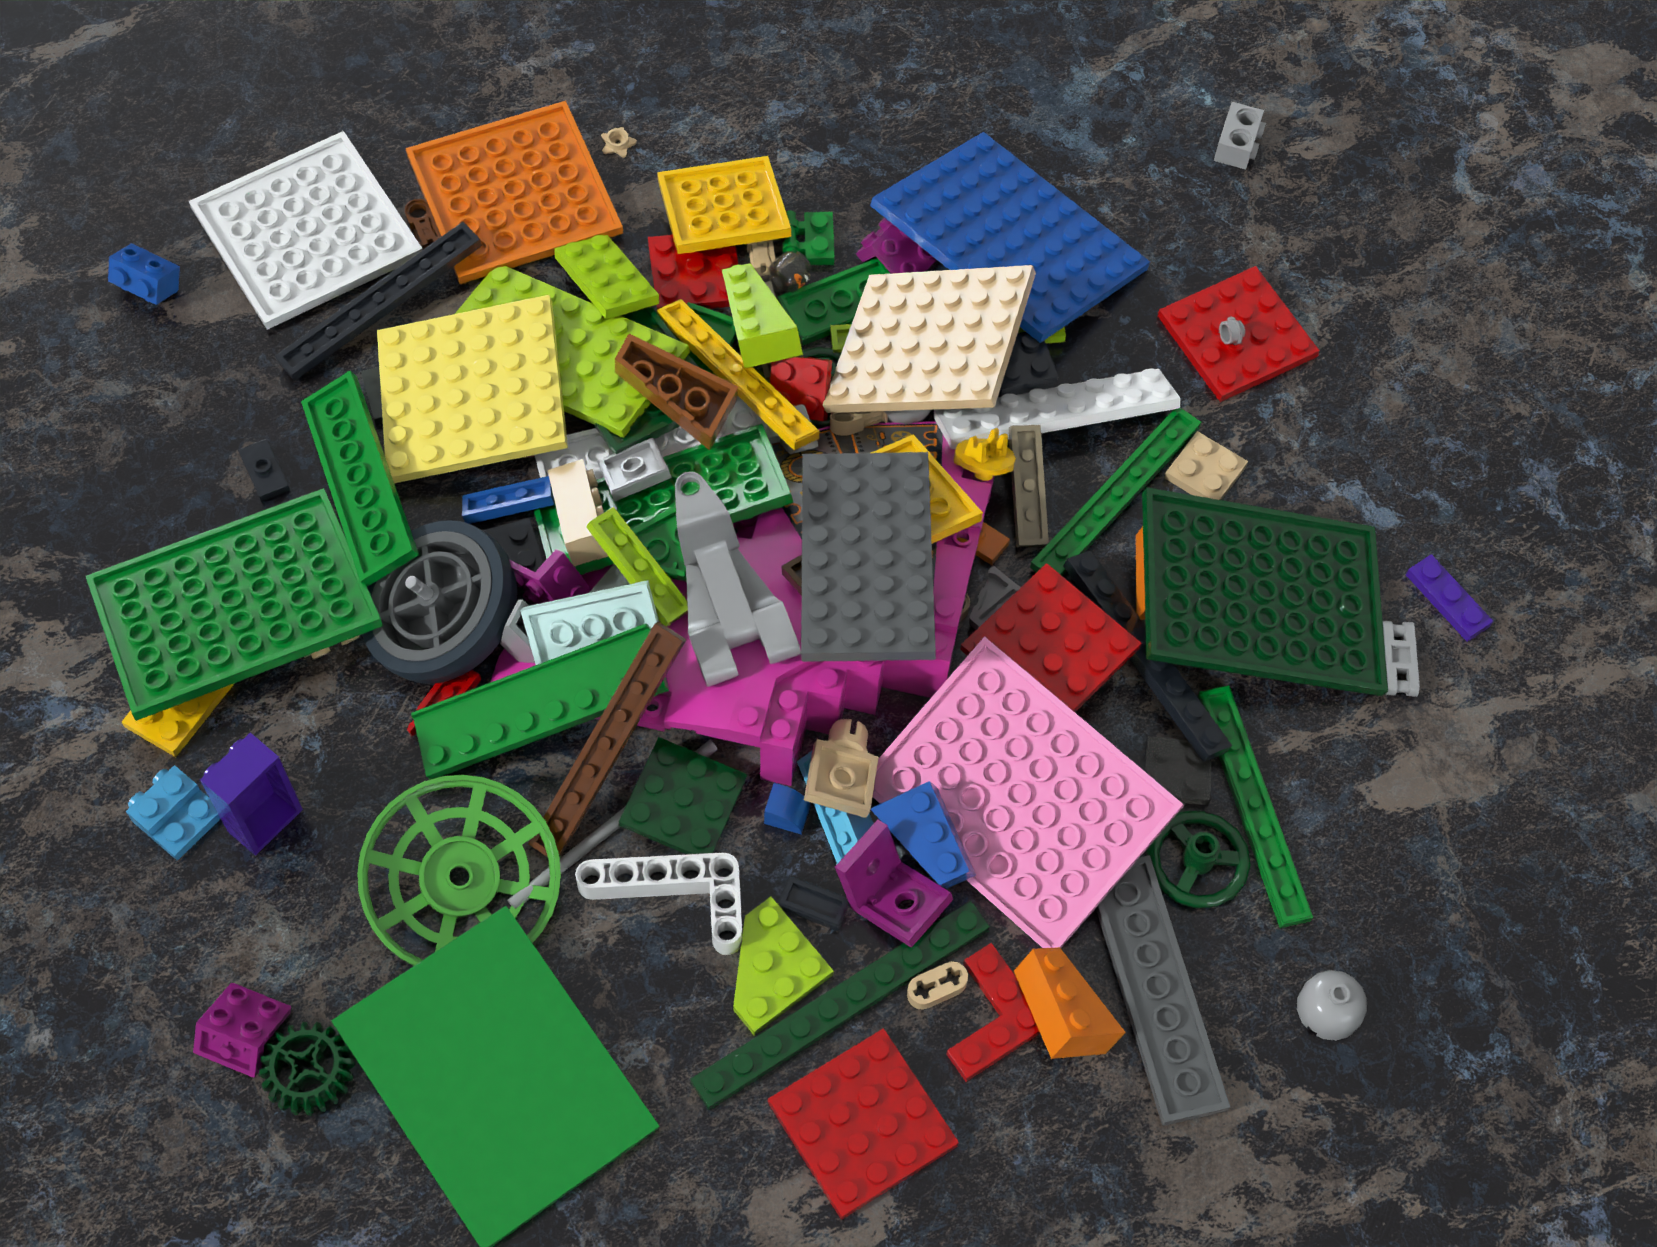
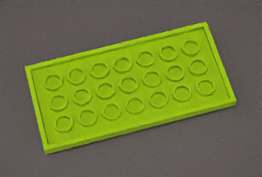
[455,266,690,438]

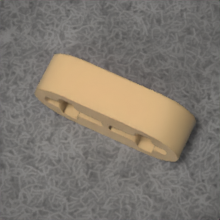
[907,962,968,1009]

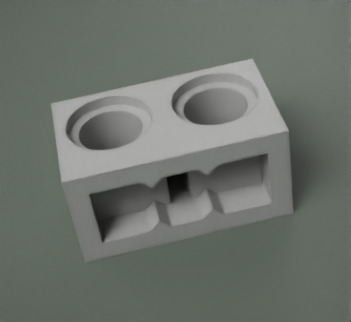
[1214,102,1266,169]

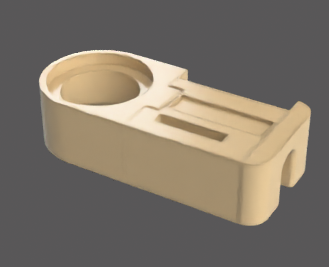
[746,240,776,276]
[830,411,888,436]

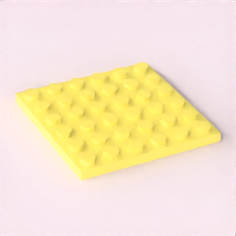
[377,295,568,483]

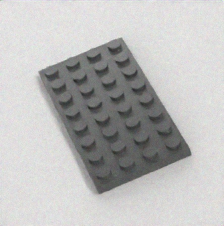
[801,452,936,662]

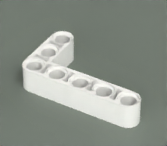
[575,853,742,955]

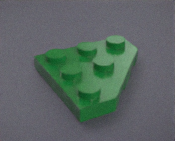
[631,505,687,582]

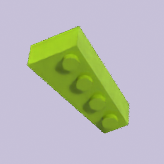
[722,263,803,368]

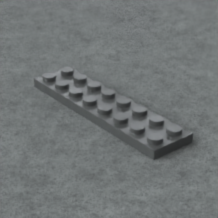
[1096,855,1230,1126]

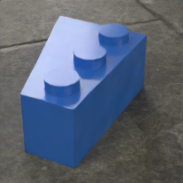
[871,781,976,889]

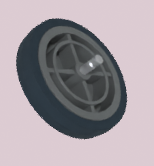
[362,520,517,684]

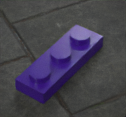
[1406,554,1493,642]

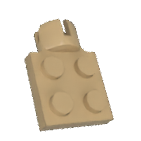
[804,719,879,818]

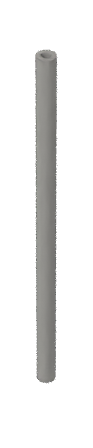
[507,740,717,909]

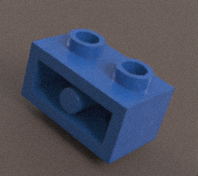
[108,243,180,305]

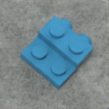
[126,765,221,861]

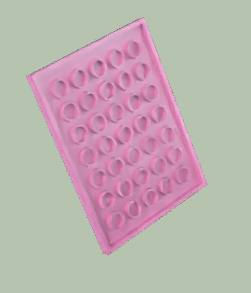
[873,636,1184,948]

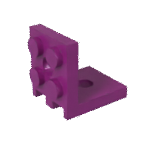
[835,819,953,948]

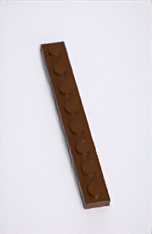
[528,622,686,858]

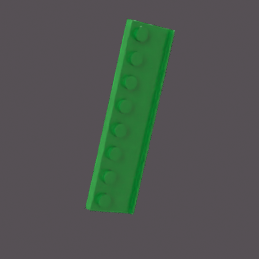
[411,624,670,779]

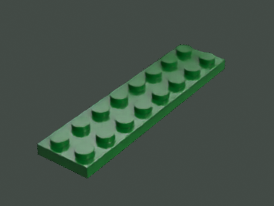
[301,371,419,587]

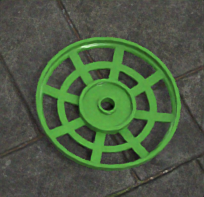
[357,775,561,966]

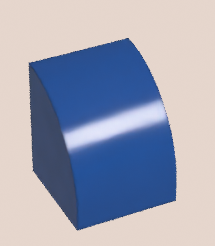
[764,783,811,835]

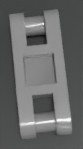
[1382,621,1420,697]

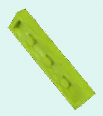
[586,507,688,627]

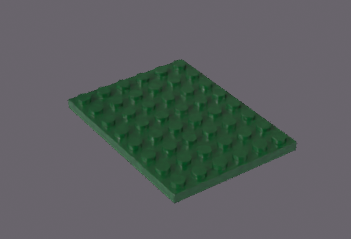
[1142,488,1388,696]

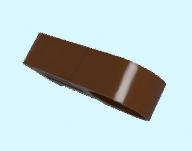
[405,199,441,250]

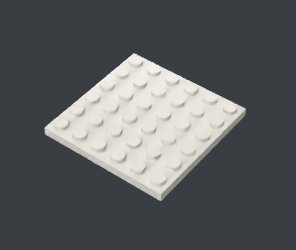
[189,131,423,330]

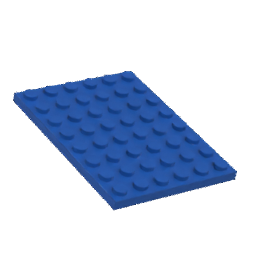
[870,132,1150,343]

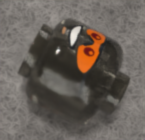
[768,251,812,293]

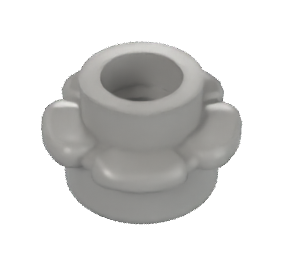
[1219,316,1245,345]

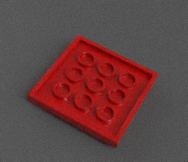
[1158,266,1320,402]
[960,563,1142,712]
[768,1028,959,1220]

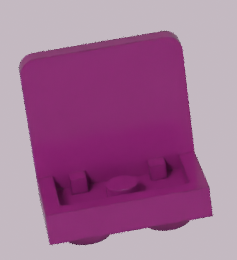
[856,218,937,274]
[510,549,592,605]

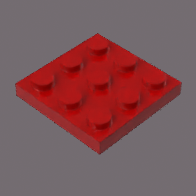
[648,235,738,309]

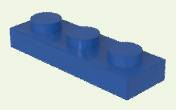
[462,476,554,524]

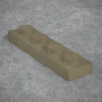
[1009,425,1049,547]

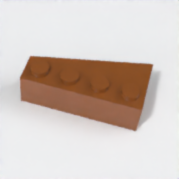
[615,334,739,450]

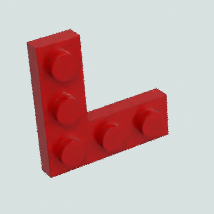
[947,943,1040,1082]

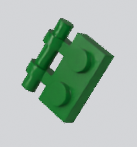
[782,210,835,265]

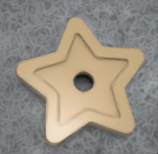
[601,127,637,158]

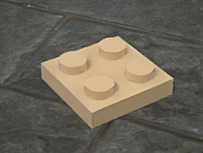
[1164,431,1248,500]

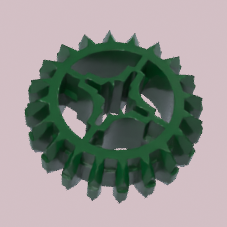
[259,1021,355,1116]

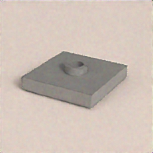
[597,438,672,501]

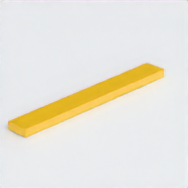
[657,299,819,451]

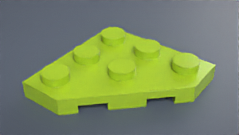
[733,897,834,1036]

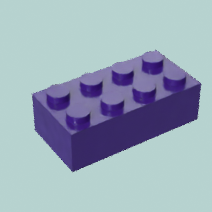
[200,732,303,856]

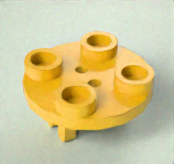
[953,428,1016,481]

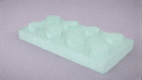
[521,580,659,665]

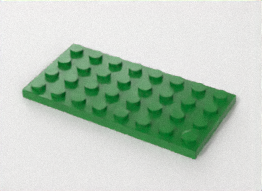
[533,423,794,575]

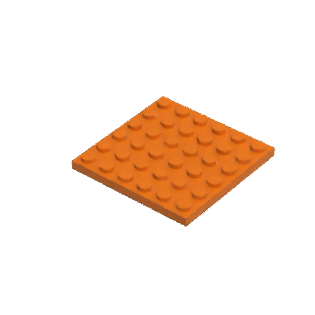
[406,101,623,284]

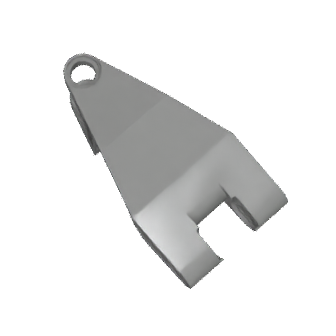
[675,472,801,687]

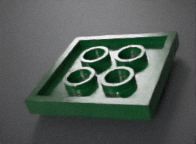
[618,737,748,855]

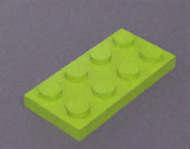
[554,235,659,320]

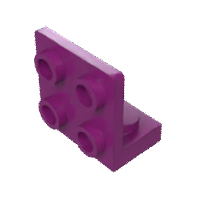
[193,983,291,1078]

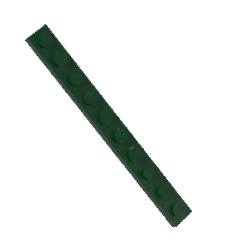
[690,901,990,1110]

